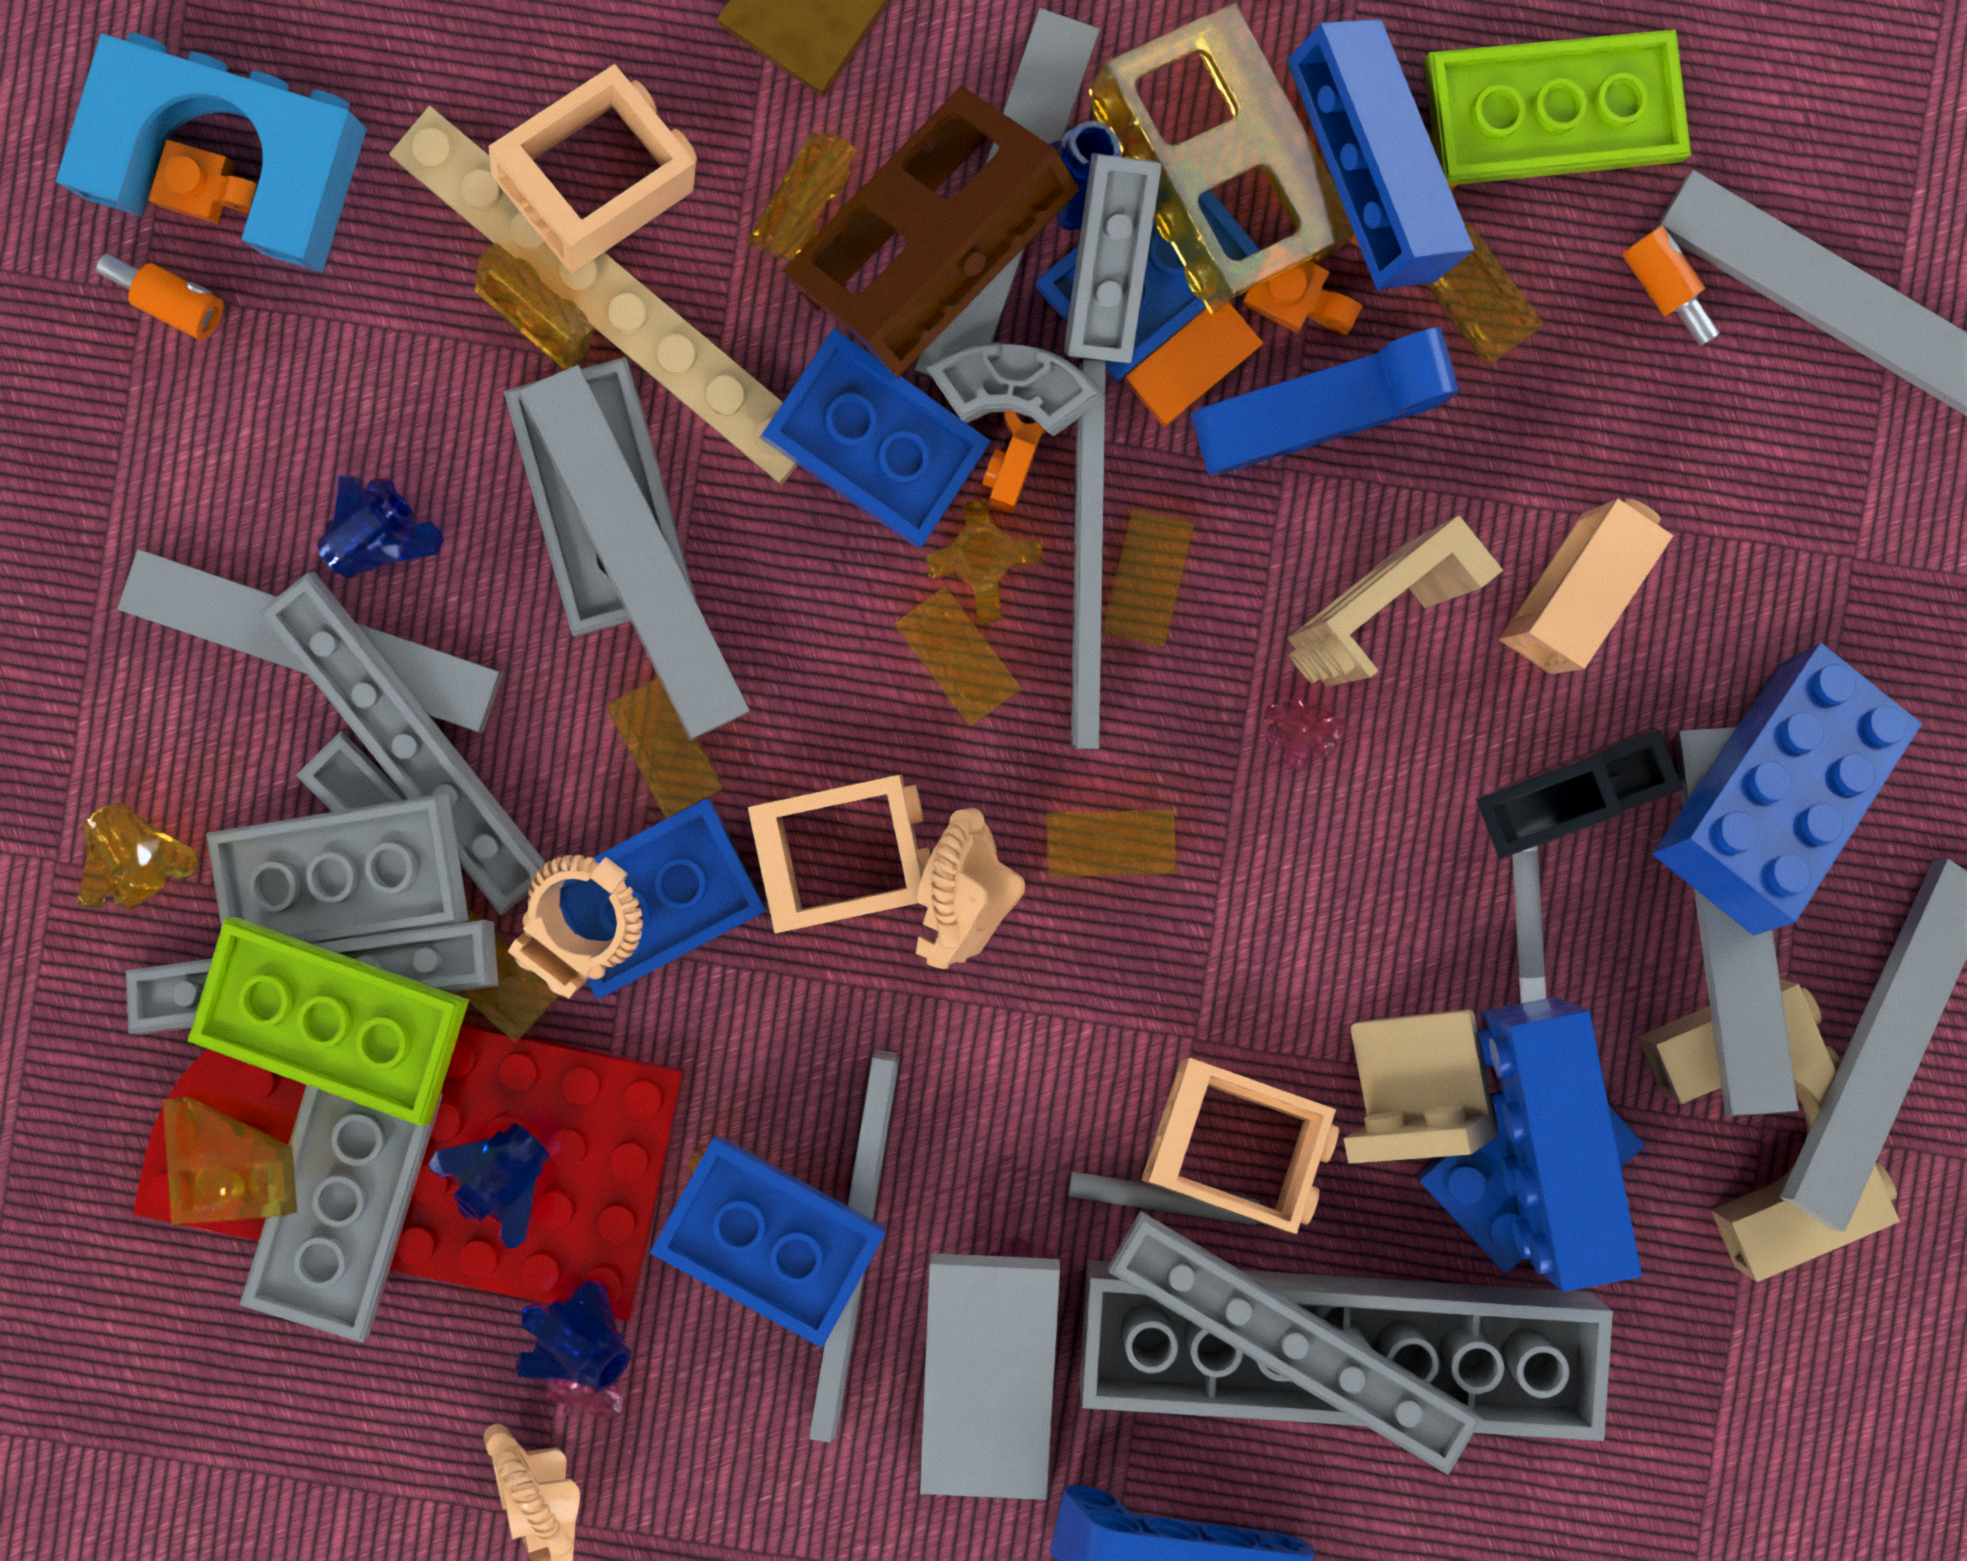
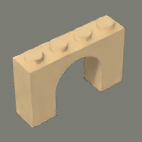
[1637,979,1900,1282]

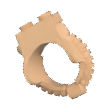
[916,808,1025,969]
[507,855,643,999]
[484,1424,580,1561]

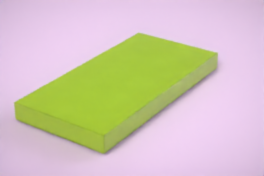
[1423,29,1691,186]
[188,917,469,1127]

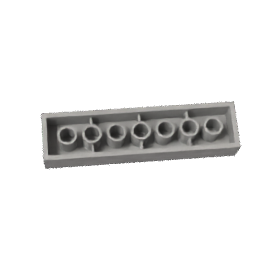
[1079,1260,1613,1441]

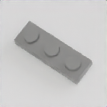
[1063,153,1162,363]

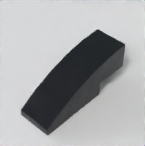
[1476,727,1683,859]

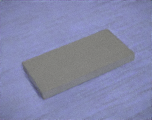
[504,357,697,637]
[206,794,469,944]
[240,1085,444,1343]
[920,1253,1060,1500]

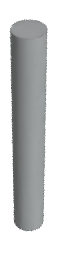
[1068,1171,1259,1225]

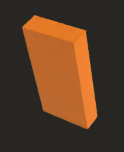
[1124,295,1264,428]

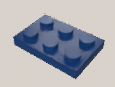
[1035,159,1265,384]
[759,328,991,548]
[559,798,769,1000]
[1415,1105,1645,1274]
[650,1134,887,1348]

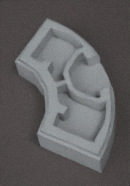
[926,342,1106,436]

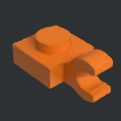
[148,139,258,224]
[1242,244,1363,337]
[982,411,1047,513]

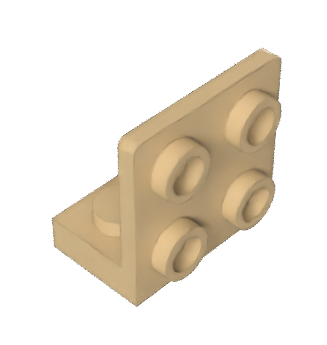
[1344,1009,1498,1164]

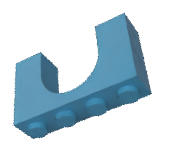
[55,32,367,273]

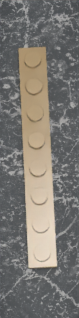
[389,105,798,486]

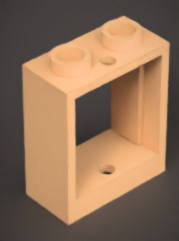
[488,64,697,274]
[1498,499,1674,674]
[748,774,931,933]
[1141,1058,1339,1234]

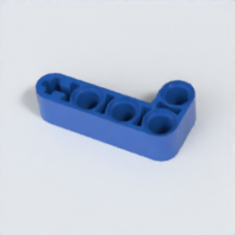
[1190,327,1460,477]
[1049,1484,1315,1561]

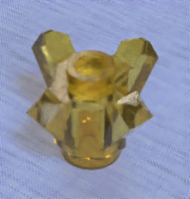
[926,500,1044,624]
[77,804,198,909]

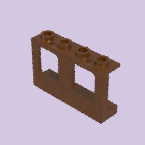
[782,85,1080,378]

